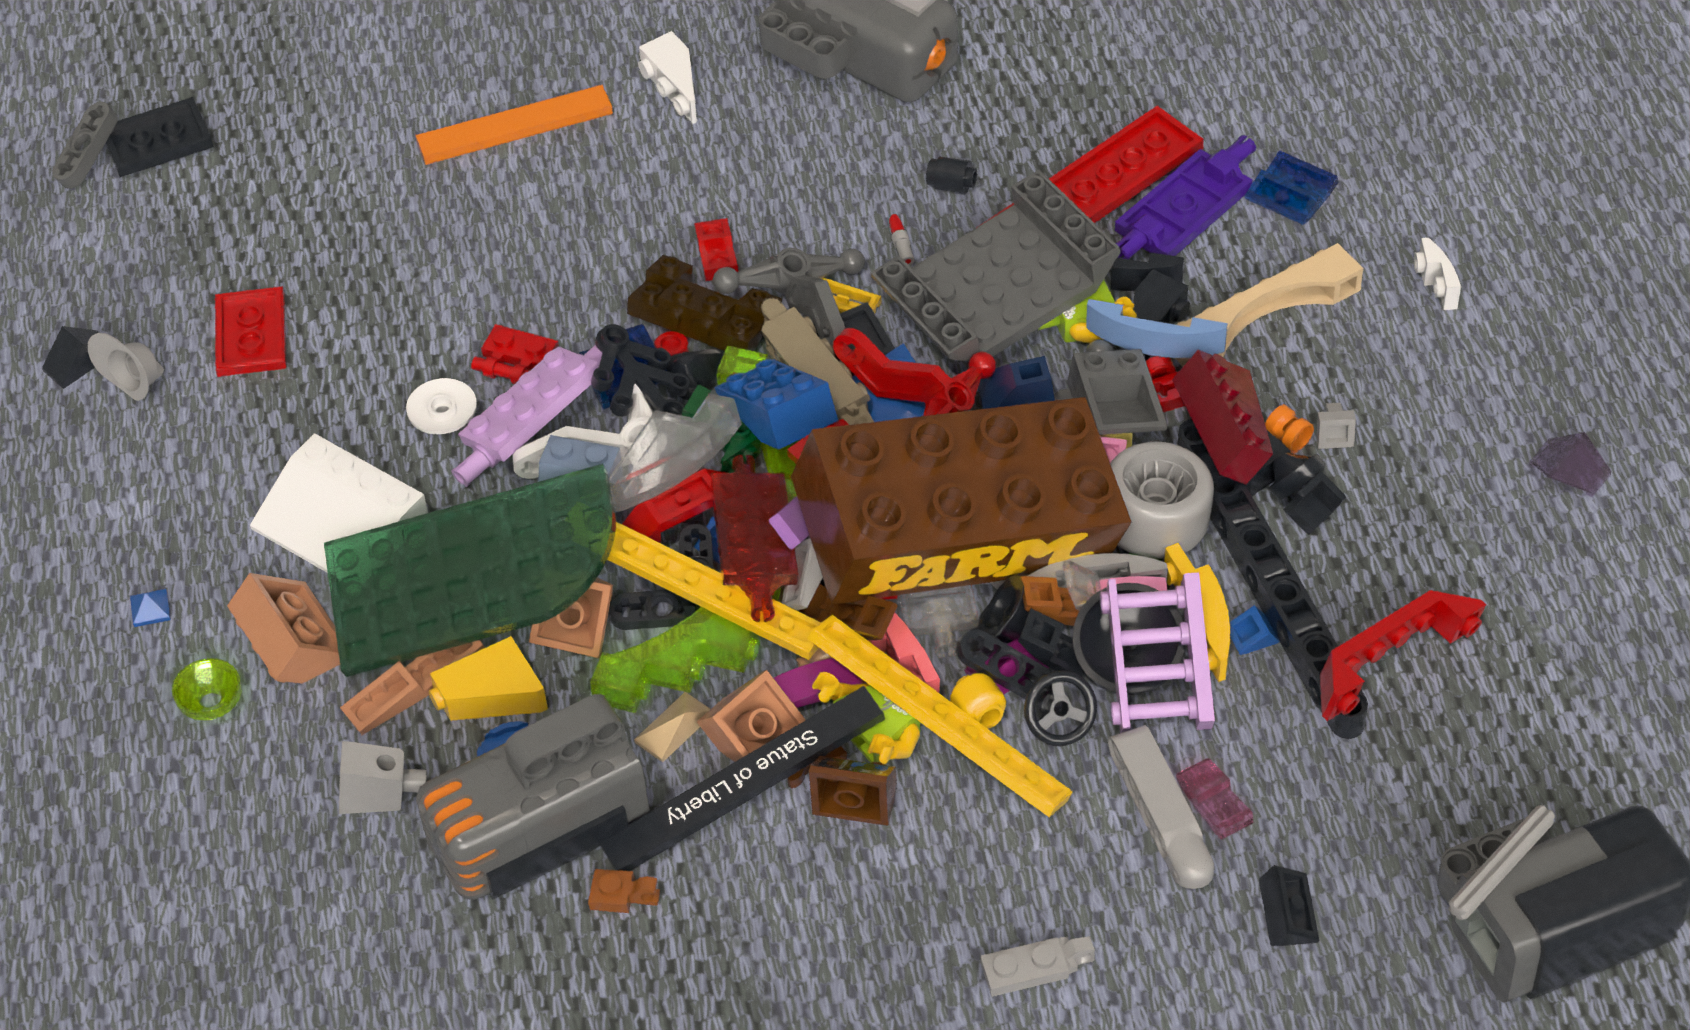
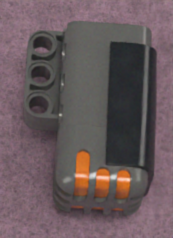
[416,694,649,900]

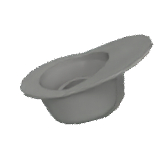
[88,333,164,401]

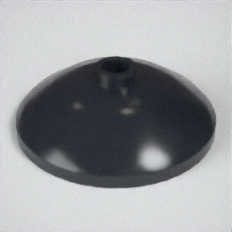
[1073,583,1186,694]

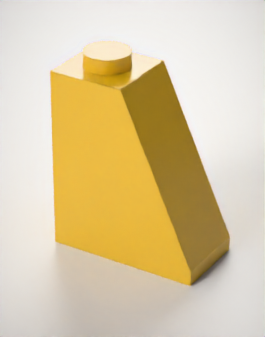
[429,636,548,721]

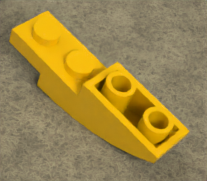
[1164,543,1230,682]

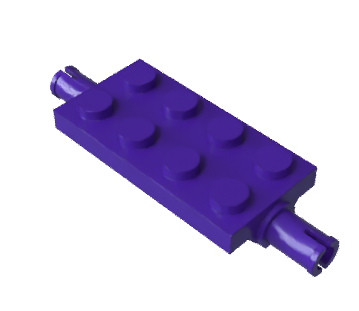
[1115,135,1256,259]

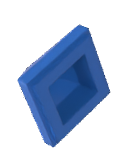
[130,589,171,627]

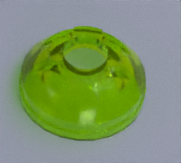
[172,658,242,720]

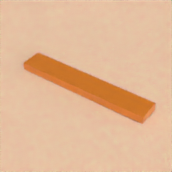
[416,85,613,165]

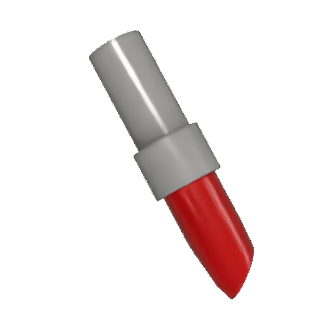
[889,214,915,265]

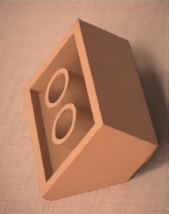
[227,573,354,684]

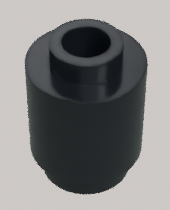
[926,156,977,194]

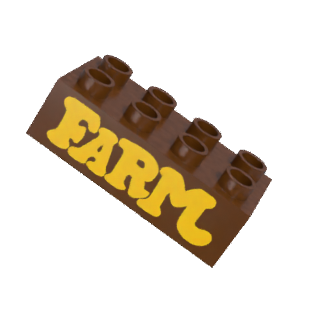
[791,397,1132,605]

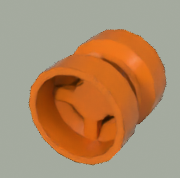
[1265,404,1314,454]

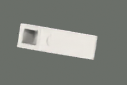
[638,31,697,124]

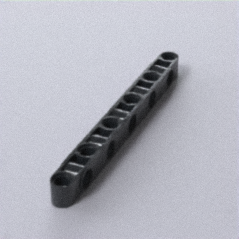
[1177,419,1368,739]

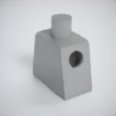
[339,741,426,814]

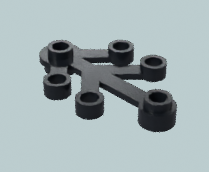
[591,324,690,432]

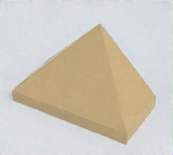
[634,692,710,763]

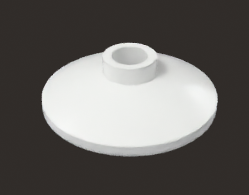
[406,378,477,434]

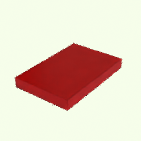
[215,286,286,377]

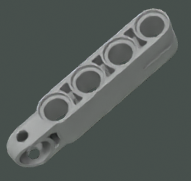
[1108,725,1214,889]

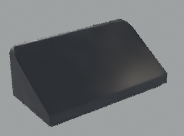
[1259,865,1320,946]

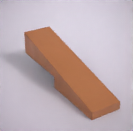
[340,622,485,735]

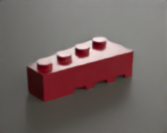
[1172,350,1273,485]

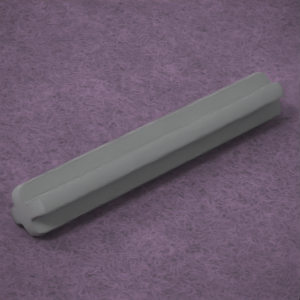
[1448,805,1555,920]

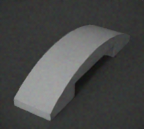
[1028,553,1168,589]

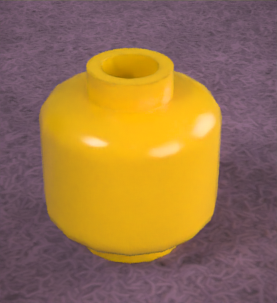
[950,673,1006,729]

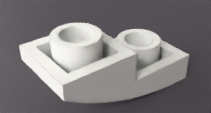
[1414,238,1461,310]

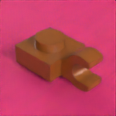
[588,869,660,913]

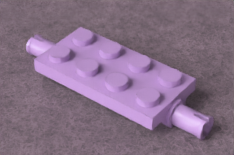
[452,345,602,487]

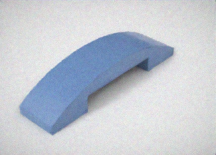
[1086,299,1228,358]

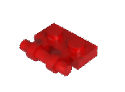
[471,324,559,384]

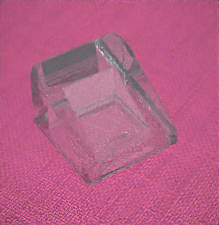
[1062,560,1102,611]

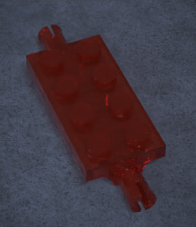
[711,455,798,622]

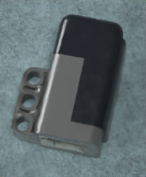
[1437,805,1690,1002]

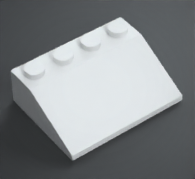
[250,433,430,591]

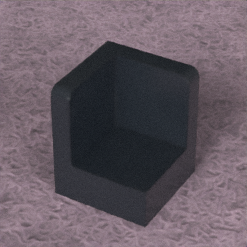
[1283,471,1346,535]

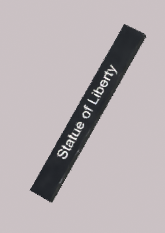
[600,686,885,871]

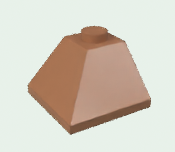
[529,566,613,658]
[697,670,805,762]

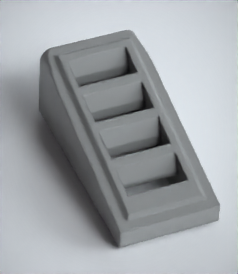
[782,538,823,611]

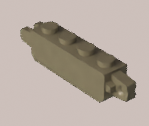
[761,298,874,425]

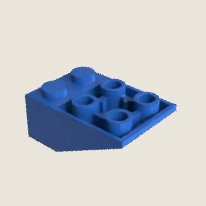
[715,359,838,450]

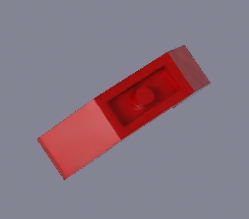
[622,468,756,543]

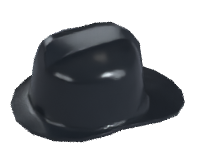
[967,575,1028,652]

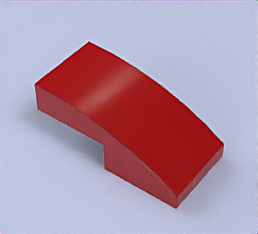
[694,218,738,281]

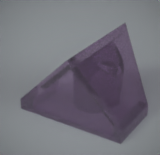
[1529,432,1612,498]

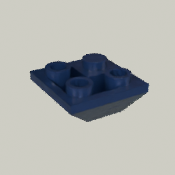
[978,356,1055,409]

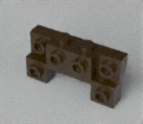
[627,255,782,359]

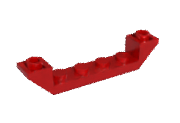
[1320,590,1487,721]

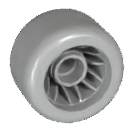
[1110,442,1214,559]

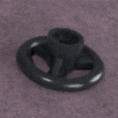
[1024,670,1097,746]

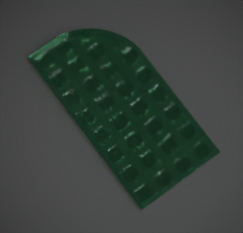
[324,464,616,677]

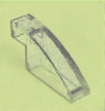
[604,393,742,512]

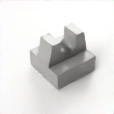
[1316,403,1356,449]

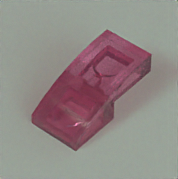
[1176,758,1254,840]

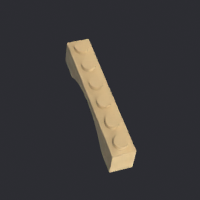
[1175,243,1363,366]

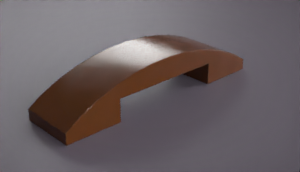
[799,583,898,640]

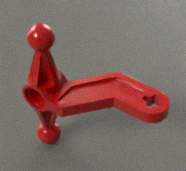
[833,328,996,416]

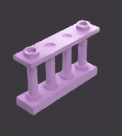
[1100,572,1215,733]

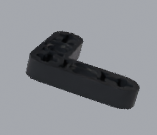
[609,524,716,630]

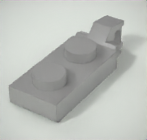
[980,936,1095,997]

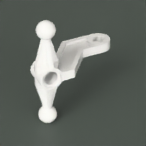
[513,384,669,502]

